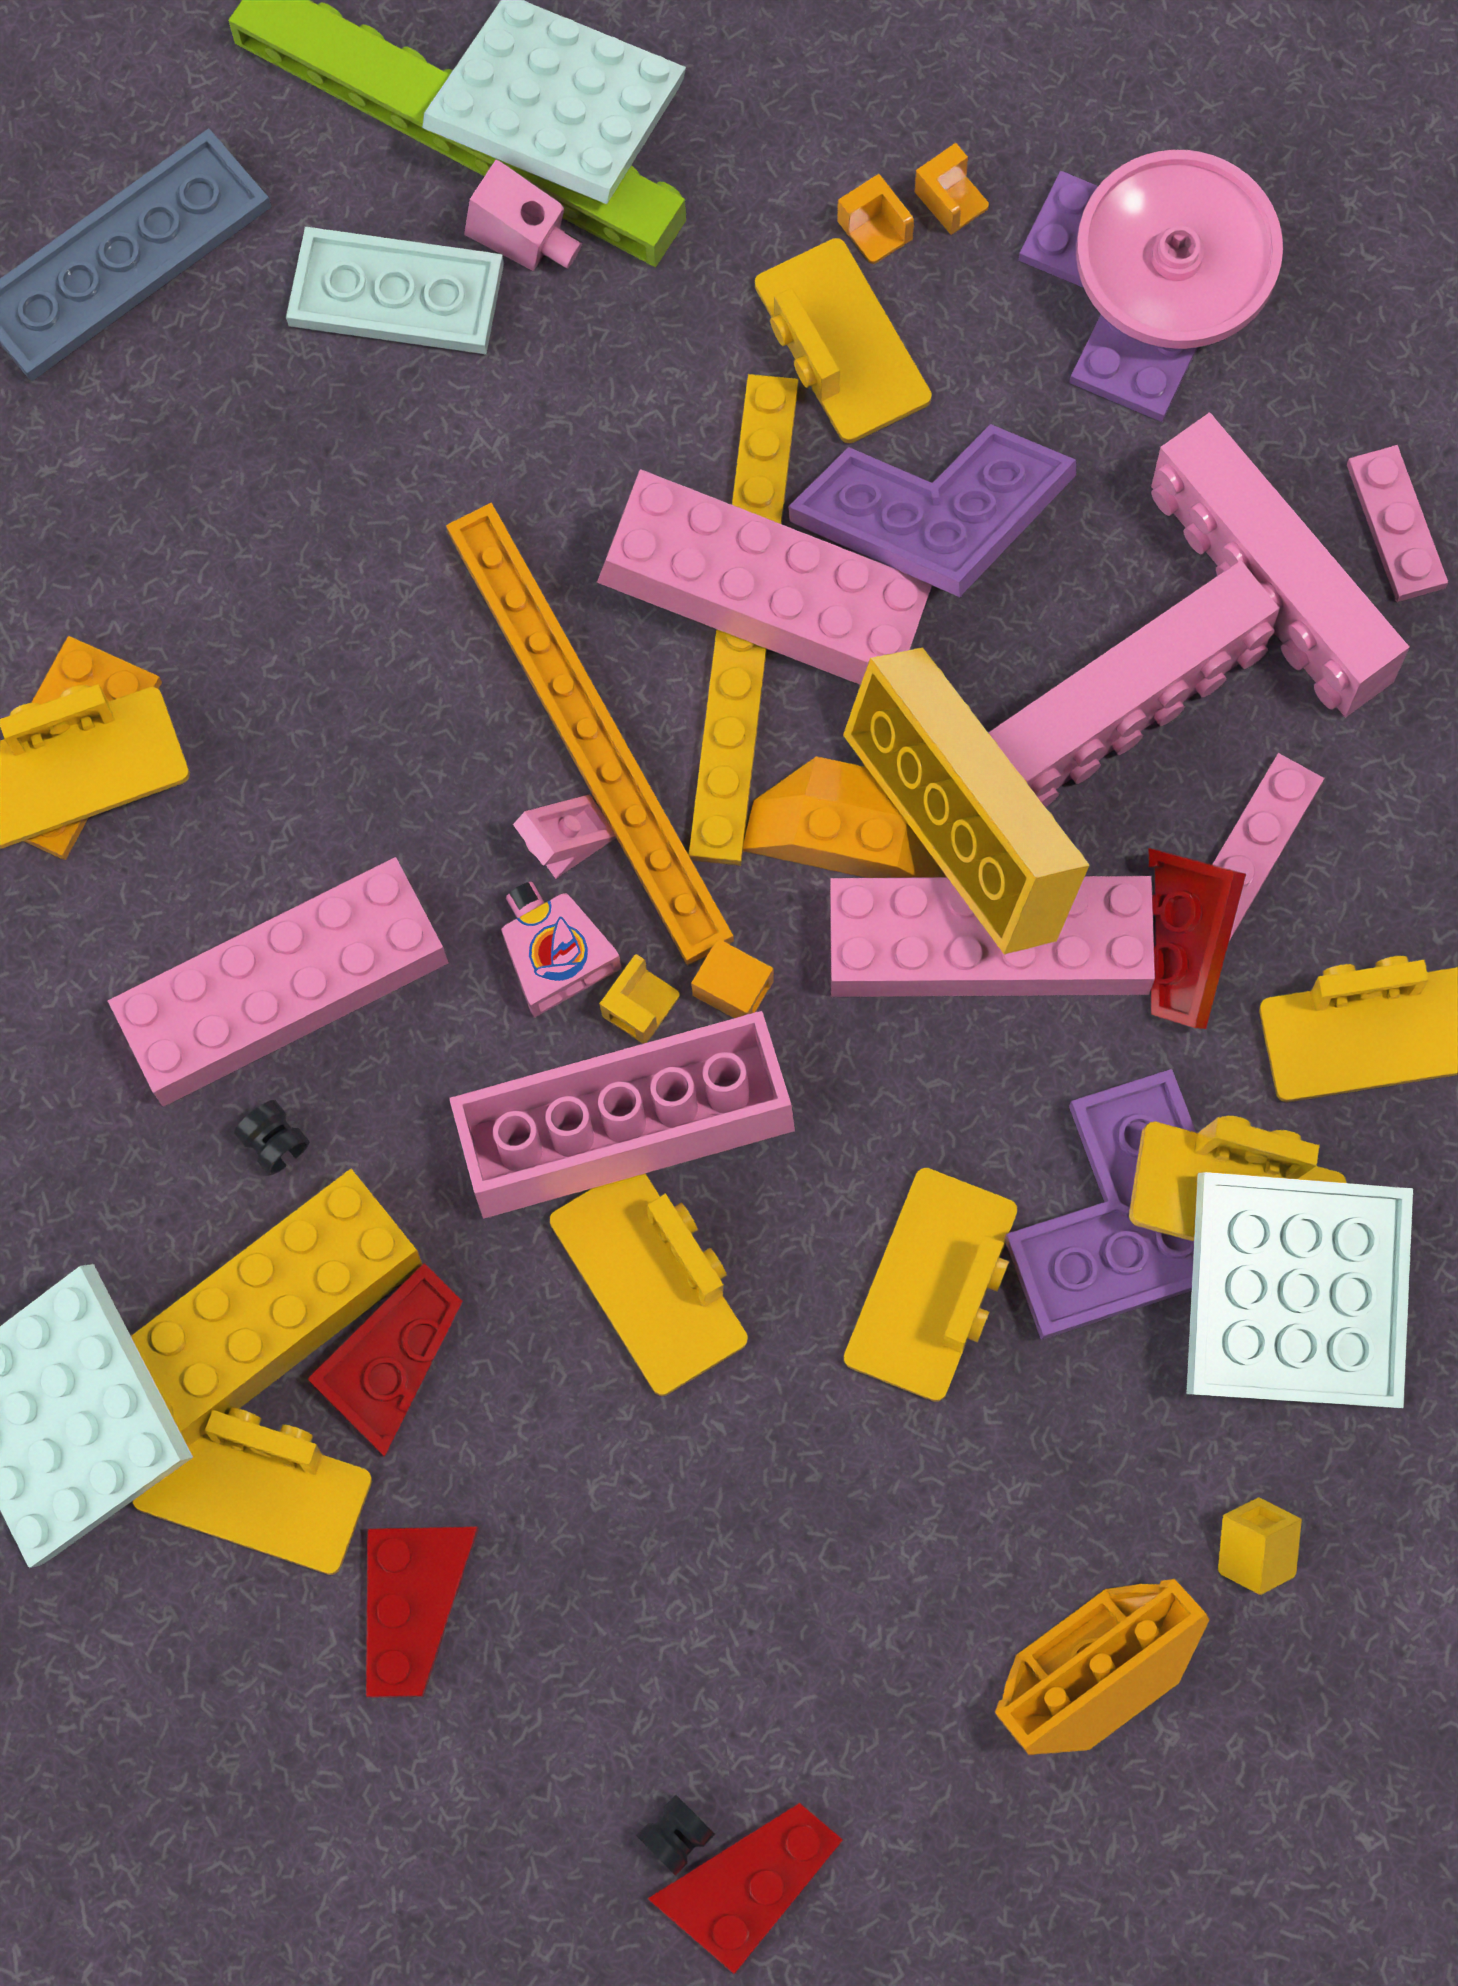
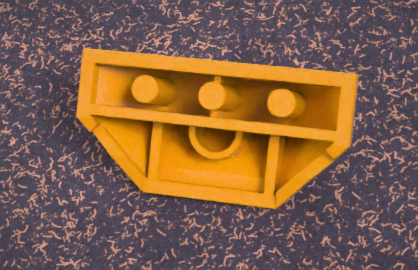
[743,756,947,878]
[995,1579,1209,1755]

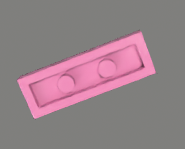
[1347,445,1448,602]

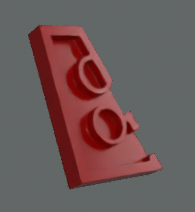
[1148,848,1246,1029]
[307,1263,463,1457]
[366,1527,479,1698]
[648,1803,843,1974]

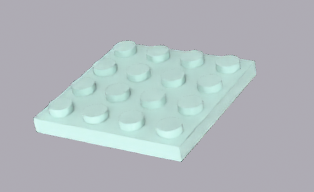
[422,0,686,204]
[1186,1172,1413,1408]
[0,1264,193,1568]

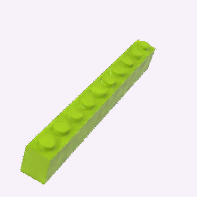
[228,0,686,268]

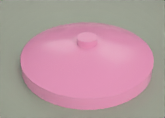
[1076,150,1283,349]

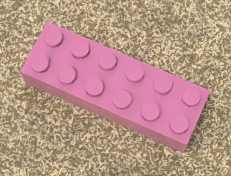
[1151,412,1410,718]
[597,469,932,685]
[988,560,1280,807]
[108,857,448,1107]
[830,876,1155,997]
[449,1011,795,1219]

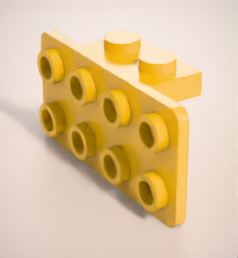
[755,238,932,443]
[0,684,190,849]
[1259,956,1458,1102]
[1129,1116,1346,1241]
[844,1168,1017,1402]
[550,1174,748,1396]
[133,1407,372,1575]

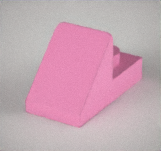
[513,794,616,879]

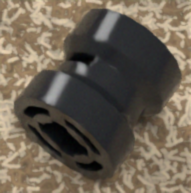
[234,1100,310,1175]
[636,1795,715,1876]

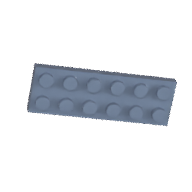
[0,128,272,382]

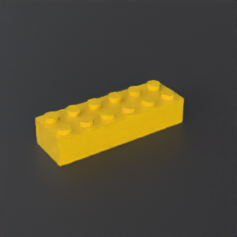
[843,648,1089,954]
[131,1169,423,1447]

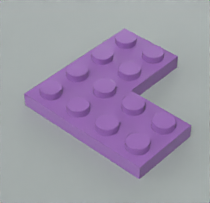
[1019,171,1198,422]
[788,424,1076,597]
[1004,1069,1196,1340]

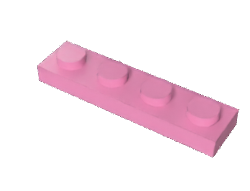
[1213,753,1324,941]

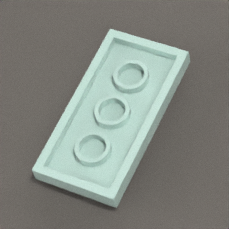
[286,227,504,354]

